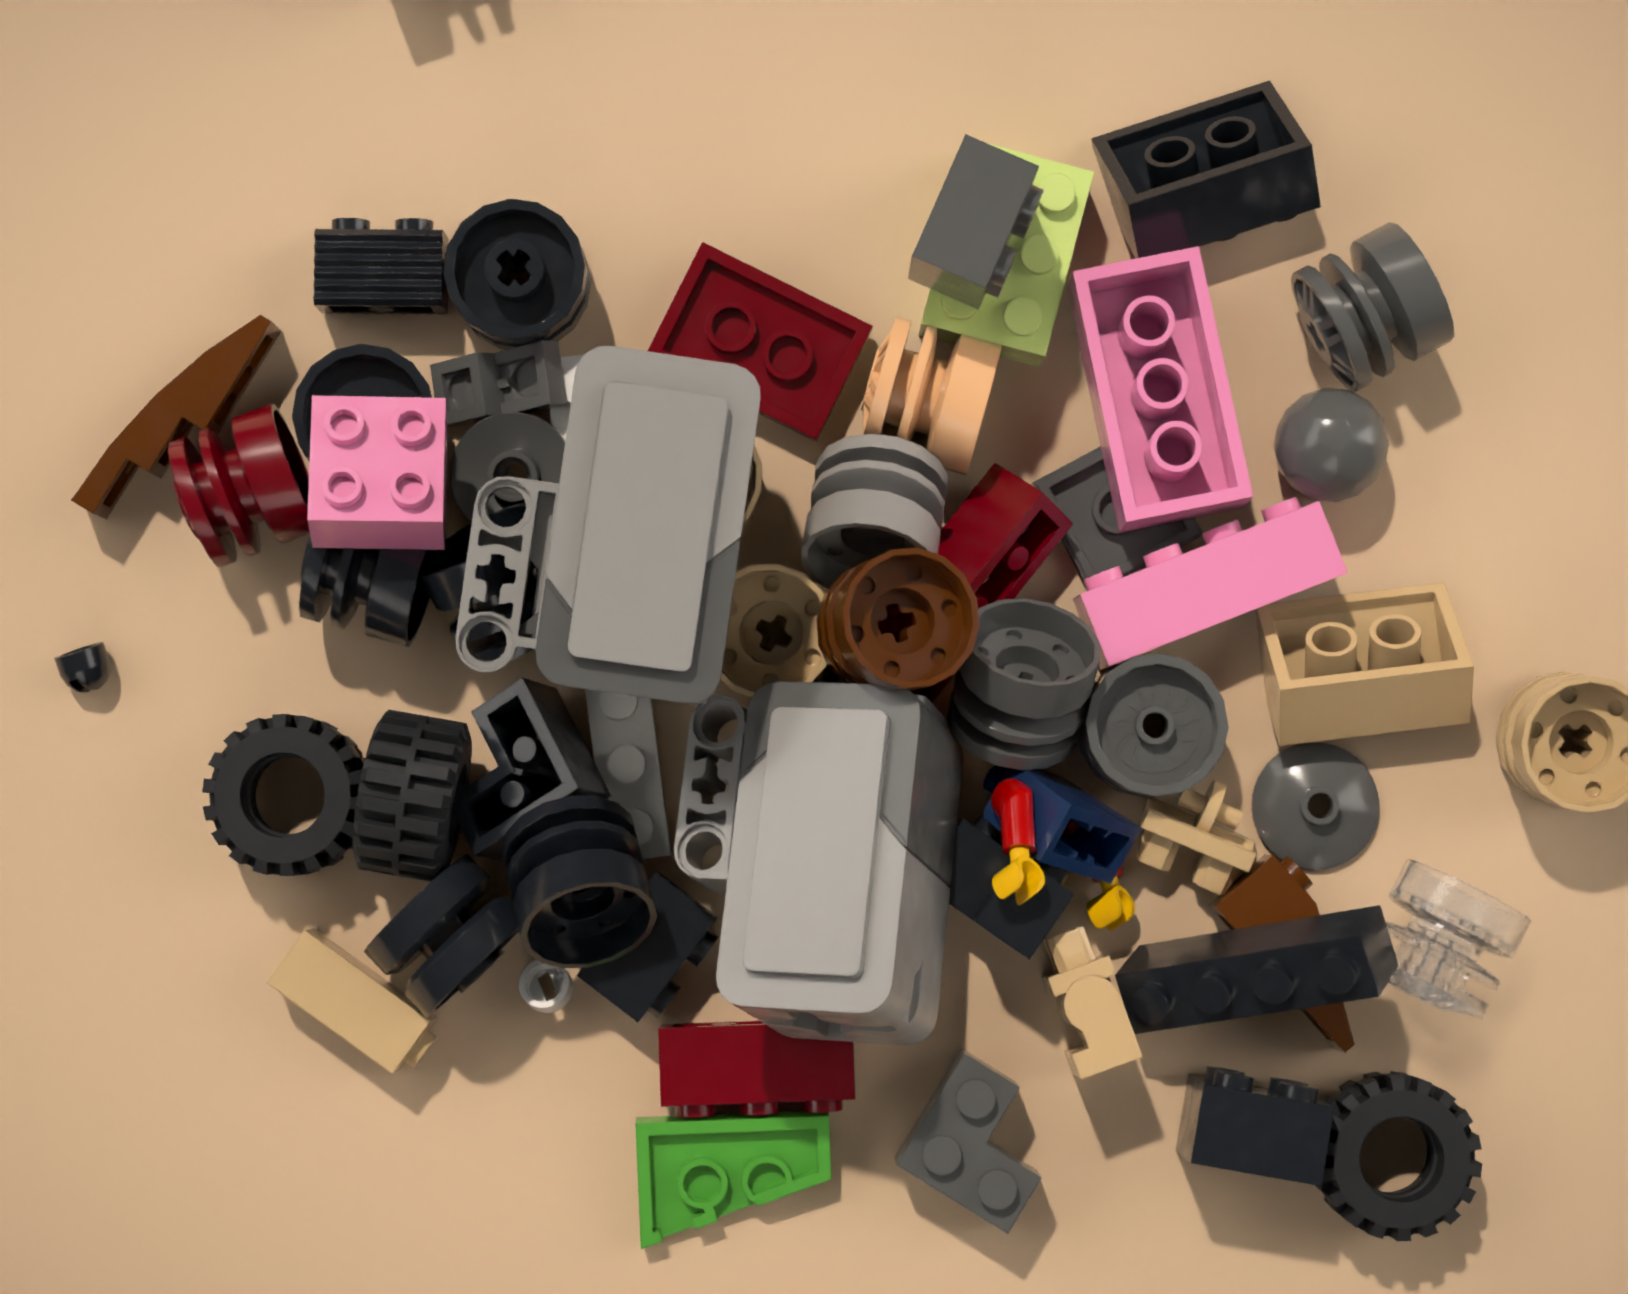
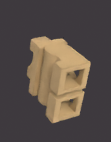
[1041,926,1143,1080]

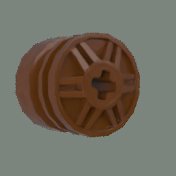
[816,548,980,692]

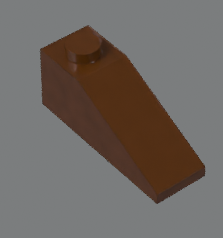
[1208,854,1355,1053]

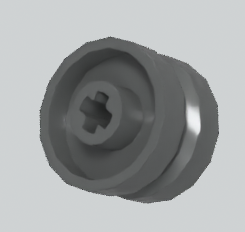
[1078,653,1229,798]

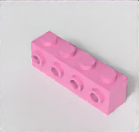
[1073,497,1348,670]

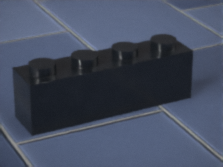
[1115,905,1399,1034]

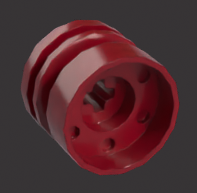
[168,403,310,568]

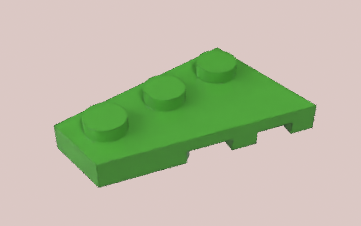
[635,1111,831,1249]

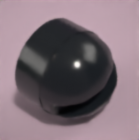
[54,642,110,692]

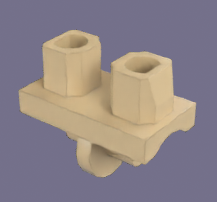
[1138,780,1256,895]

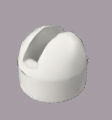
[519,960,573,1013]

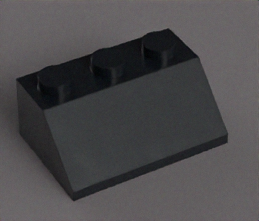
[1091,80,1321,259]

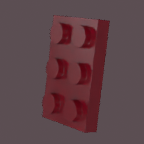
[648,242,873,442]

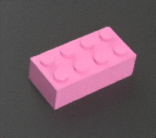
[1067,246,1253,533]

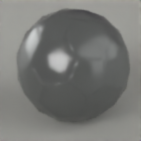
[1274,388,1389,502]

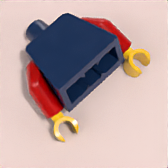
[983,765,1142,931]

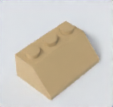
[1256,582,1474,746]

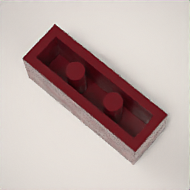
[658,1020,856,1117]

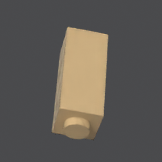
[267,928,438,1074]

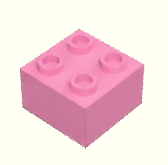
[307,395,448,550]

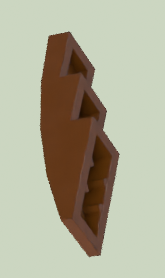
[71,315,282,520]

